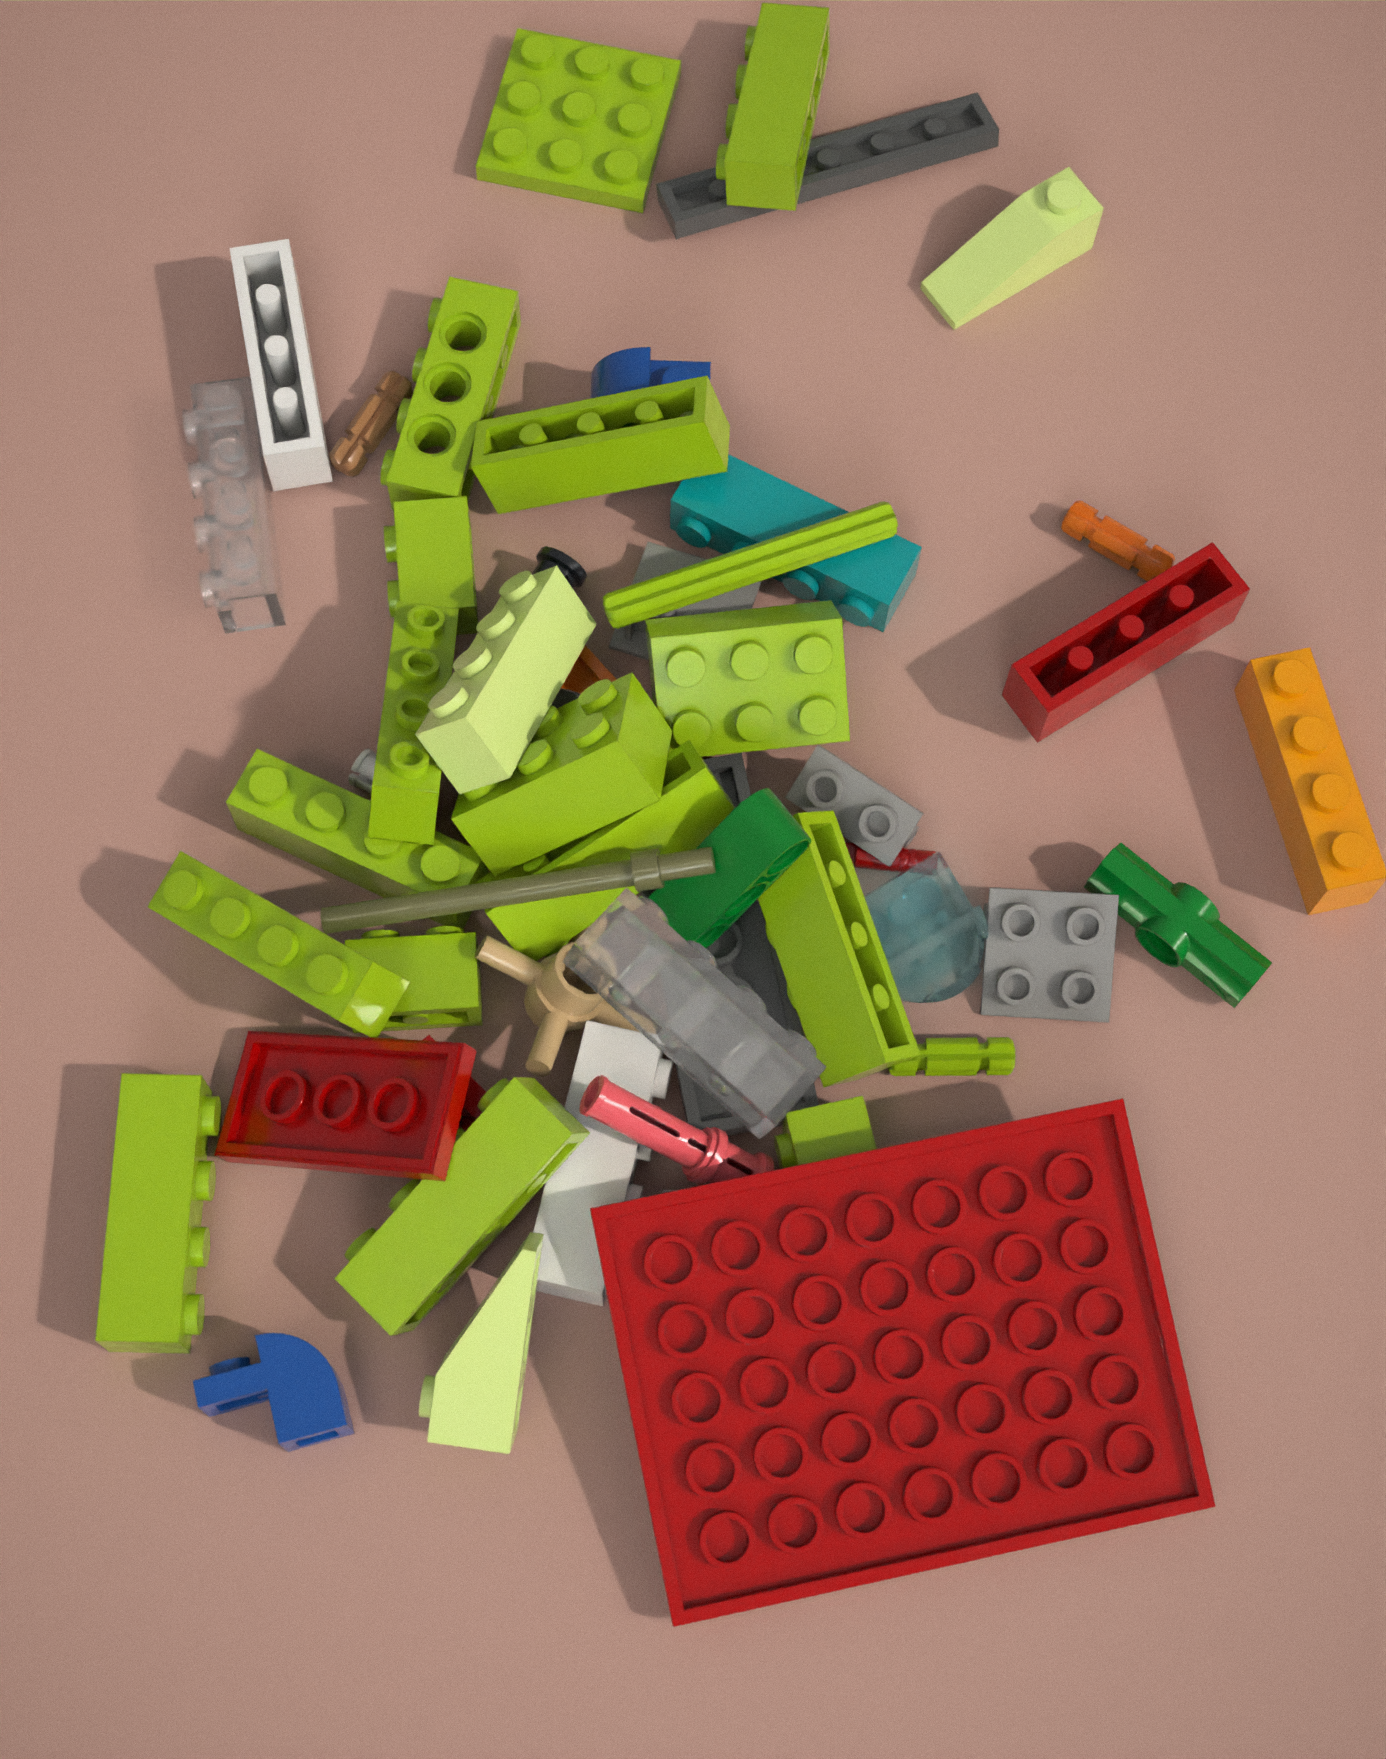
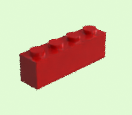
[1002,542,1250,743]

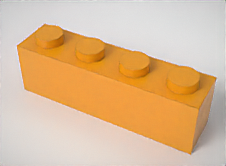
[1234,647,1386,915]

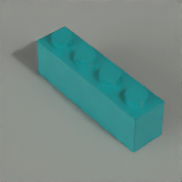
[670,454,922,632]

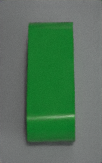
[642,788,811,961]

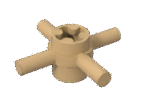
[474,920,658,1077]

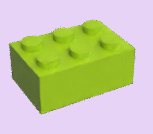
[645,600,850,757]
[451,672,672,877]

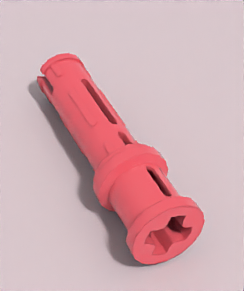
[579,1075,774,1185]

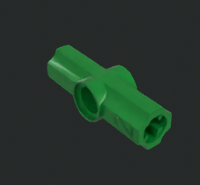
[1084,842,1272,1008]

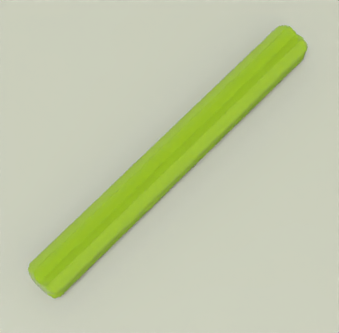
[603,501,898,629]

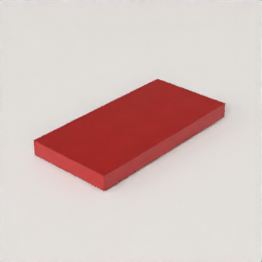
[214,1031,477,1181]

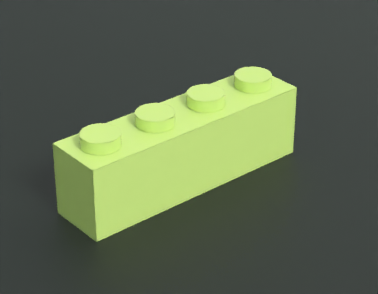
[415,566,597,794]

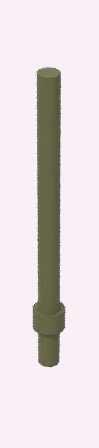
[320,847,716,934]

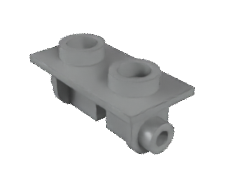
[785,744,924,867]

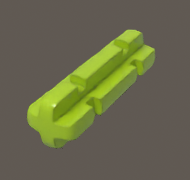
[888,1037,1016,1076]

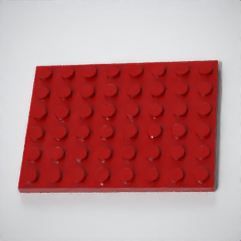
[590,1098,1216,1627]

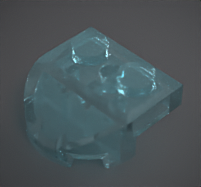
[864,852,989,1003]

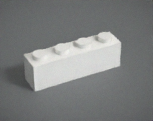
[229,239,333,491]
[533,1020,673,1306]

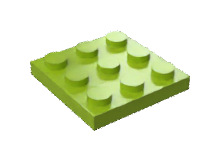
[476,28,681,213]

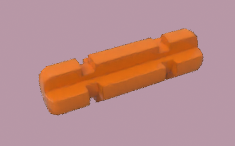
[1061,501,1175,582]

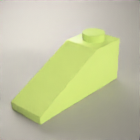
[920,167,1104,330]
[419,1232,544,1454]

